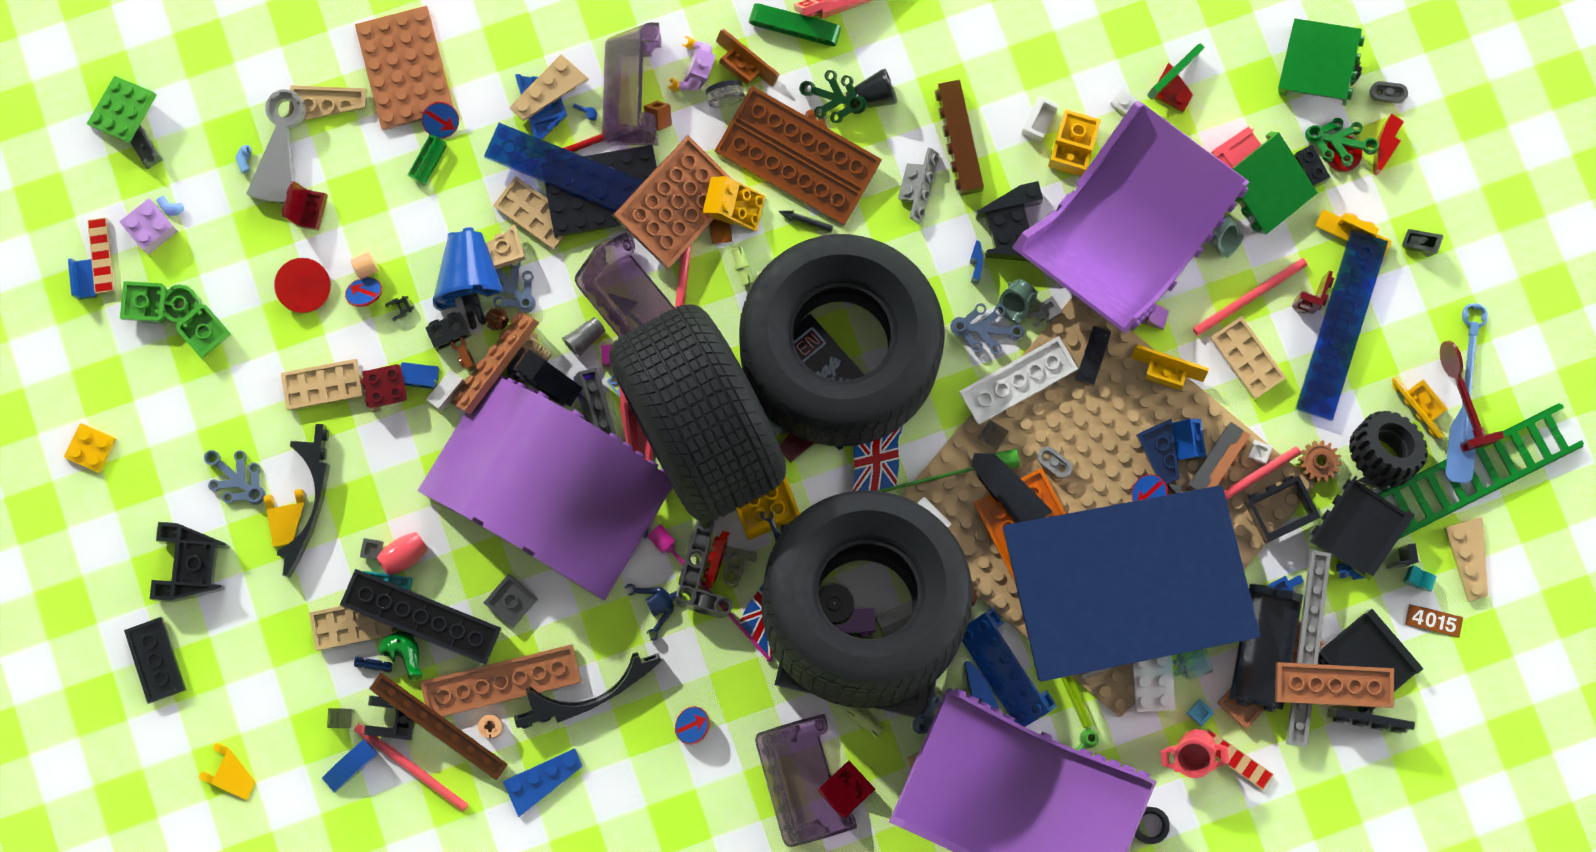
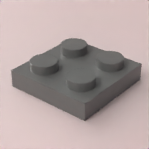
[483,573,538,628]

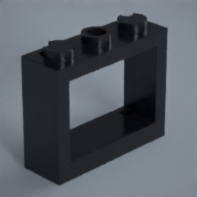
[1244,475,1321,544]

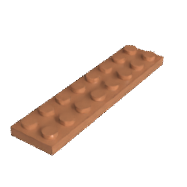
[420,644,582,717]

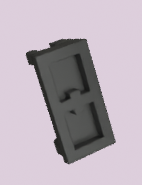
[130,125,164,169]

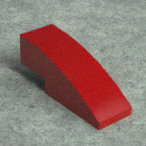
[1373,114,1404,176]

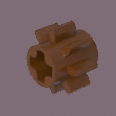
[485,307,509,331]

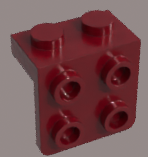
[282,181,328,231]
[1292,270,1334,314]
[361,364,407,412]
[818,760,876,819]

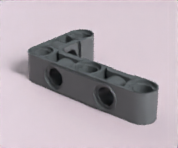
[675,520,733,619]

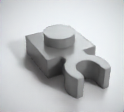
[1027,296,1063,327]

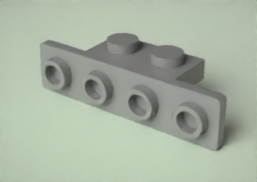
[898,147,939,224]

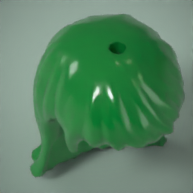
[378,632,423,680]

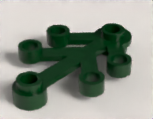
[799,70,867,123]

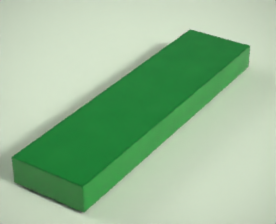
[1147,43,1205,100]

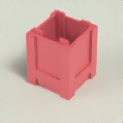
[1211,126,1262,168]

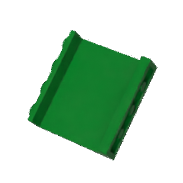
[1278,18,1365,106]
[1232,131,1318,235]

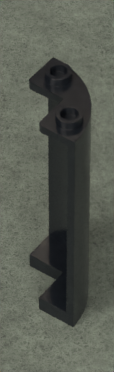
[1229,584,1303,712]

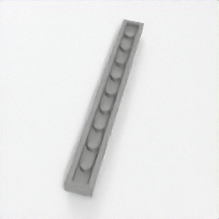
[1286,550,1331,747]

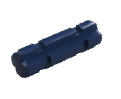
[354,657,393,673]

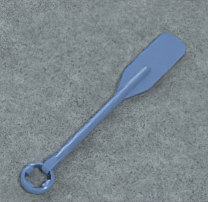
[1445,303,1488,484]

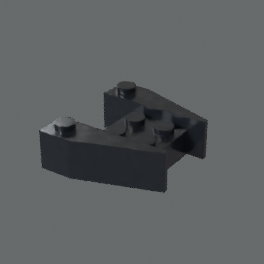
[975,181,1043,262]
[505,349,583,407]
[149,522,230,603]

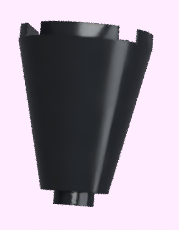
[845,68,898,108]

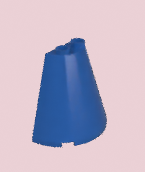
[433,227,503,311]

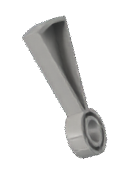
[246,89,306,204]

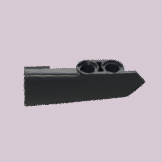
[971,453,1052,523]

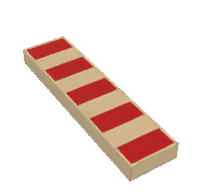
[87,217,116,295]
[1206,729,1274,790]

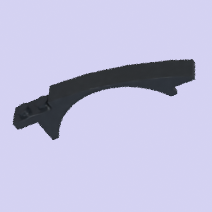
[277,424,330,578]
[514,652,661,729]

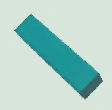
[363,571,413,590]

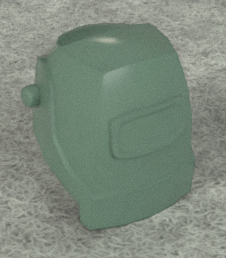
[1210,214,1244,258]
[996,279,1038,324]

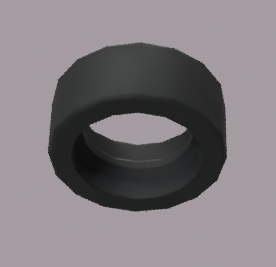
[1135,806,1170,844]

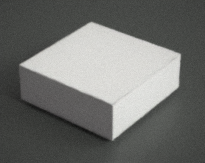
[1247,440,1273,465]

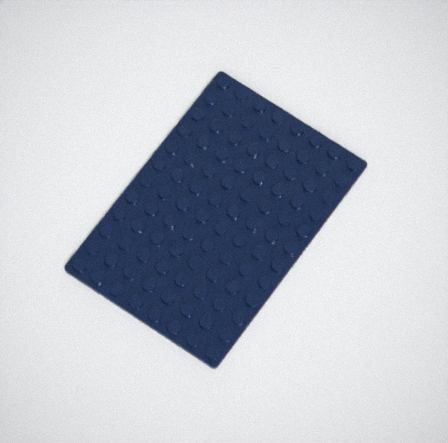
[1003,486,1260,682]

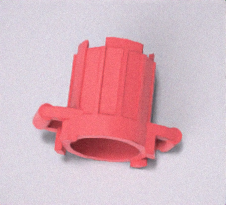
[1160,729,1230,778]

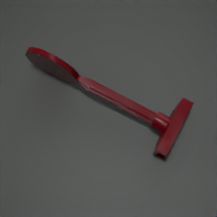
[1439,340,1505,452]

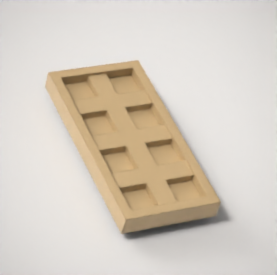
[493,176,565,250]
[1210,316,1287,400]
[281,359,364,411]
[309,606,393,651]

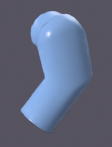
[235,145,252,174]
[156,196,184,215]

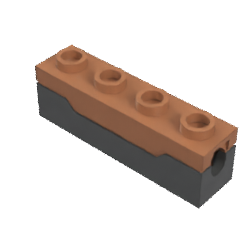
[1186,422,1250,491]

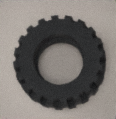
[1349,411,1428,487]

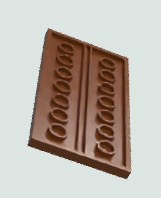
[714,86,882,225]

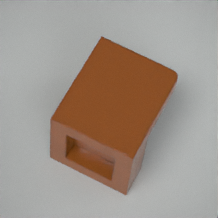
[644,101,672,131]

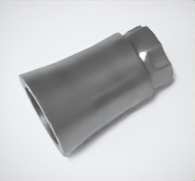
[562,317,606,358]

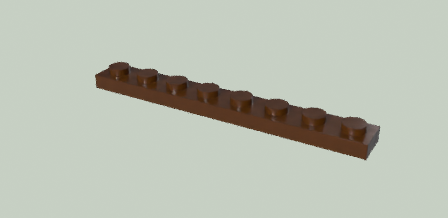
[369,673,508,780]

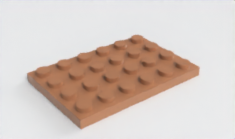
[355,5,454,131]
[612,135,732,269]

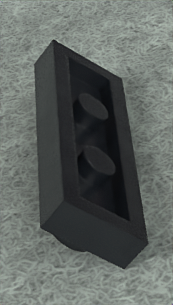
[1075,326,1112,386]

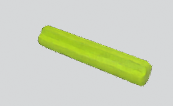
[1061,676,1093,728]

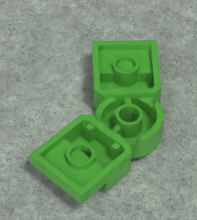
[120,281,232,359]

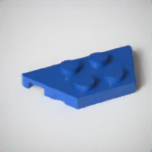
[515,74,567,143]

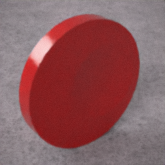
[274,258,331,313]

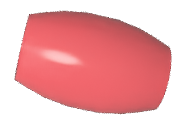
[377,532,428,576]

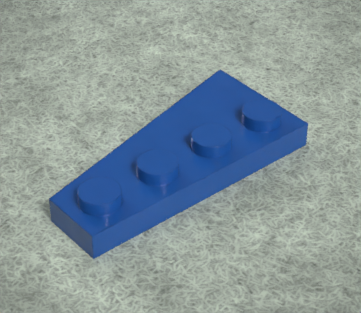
[503,748,583,817]

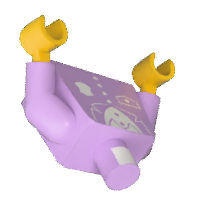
[667,36,716,93]

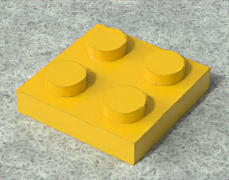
[64,423,117,473]

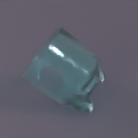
[1173,649,1213,679]

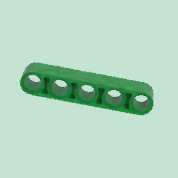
[748,3,841,46]

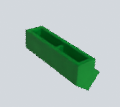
[407,135,447,186]

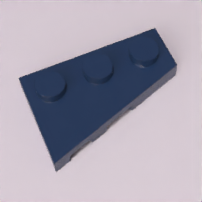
[1136,419,1180,485]

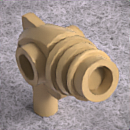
[519,331,552,362]

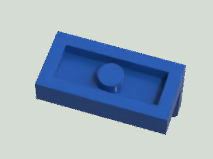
[68,258,97,300]
[401,362,439,389]
[1172,419,1206,460]

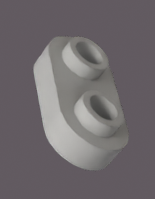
[1037,447,1072,479]

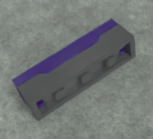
[573,368,617,436]

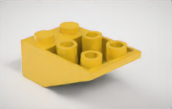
[702,176,765,231]

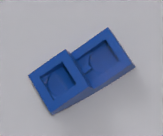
[969,240,983,284]

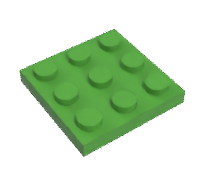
[86,75,157,143]

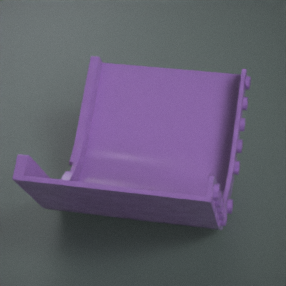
[1012,100,1249,334]
[417,374,672,601]
[889,688,1157,852]

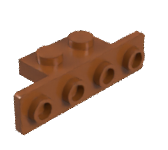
[716,29,780,87]

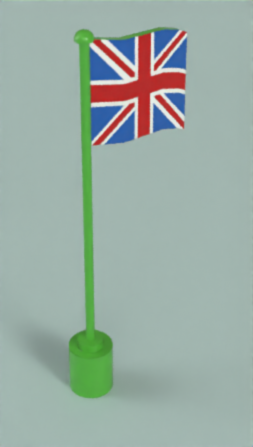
[852,427,1021,492]

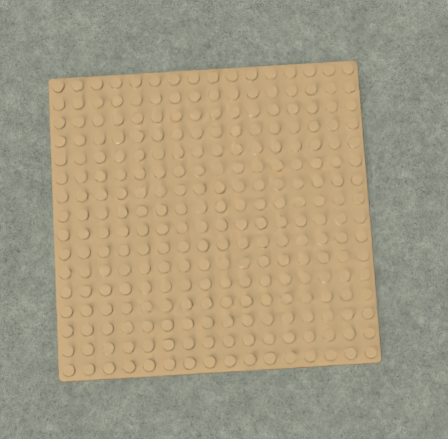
[901,295,1315,717]

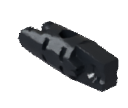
[461,292,486,330]

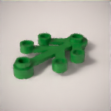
[1305,118,1379,167]

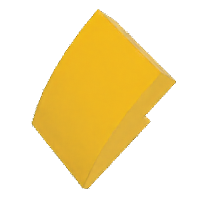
[1048,109,1101,177]

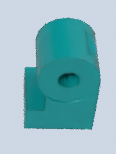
[1403,565,1437,592]

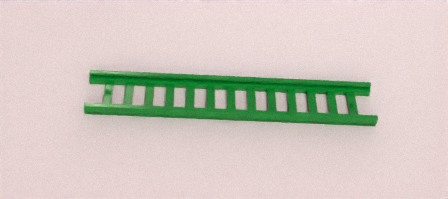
[1323,403,1584,540]

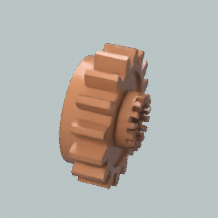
[1298,440,1342,483]

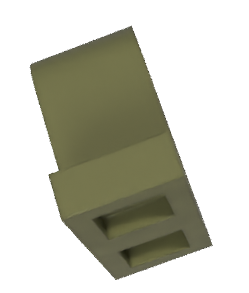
[723,546,757,587]

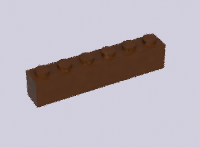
[934,79,984,196]

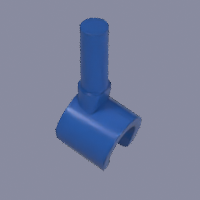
[573,103,598,121]

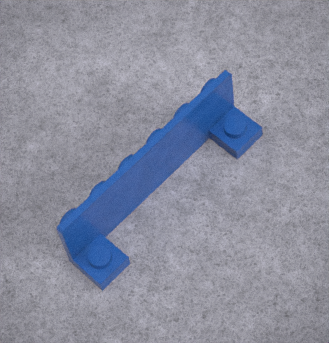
[962,608,1057,727]

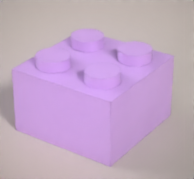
[119,198,178,255]

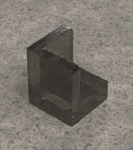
[978,419,1009,449]
[327,708,355,729]

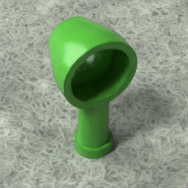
[1076,728,1100,751]

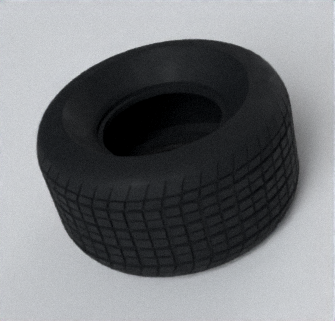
[739,234,945,447]
[609,304,786,522]
[761,490,973,708]

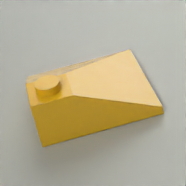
[736,476,800,540]

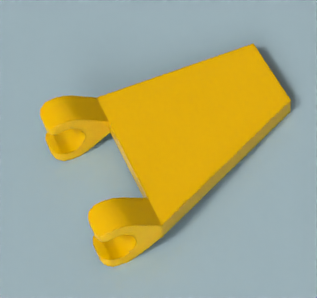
[264,489,305,547]
[199,743,256,800]

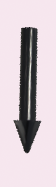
[779,210,833,233]

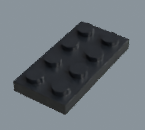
[124,617,187,704]
[1327,708,1415,734]

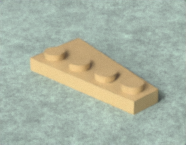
[509,54,589,121]
[289,85,367,121]
[486,224,526,269]
[1444,517,1488,602]

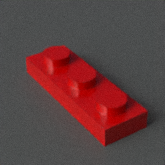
[703,530,730,589]

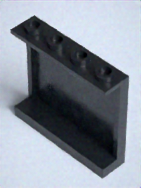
[1310,475,1415,581]
[1318,608,1424,714]

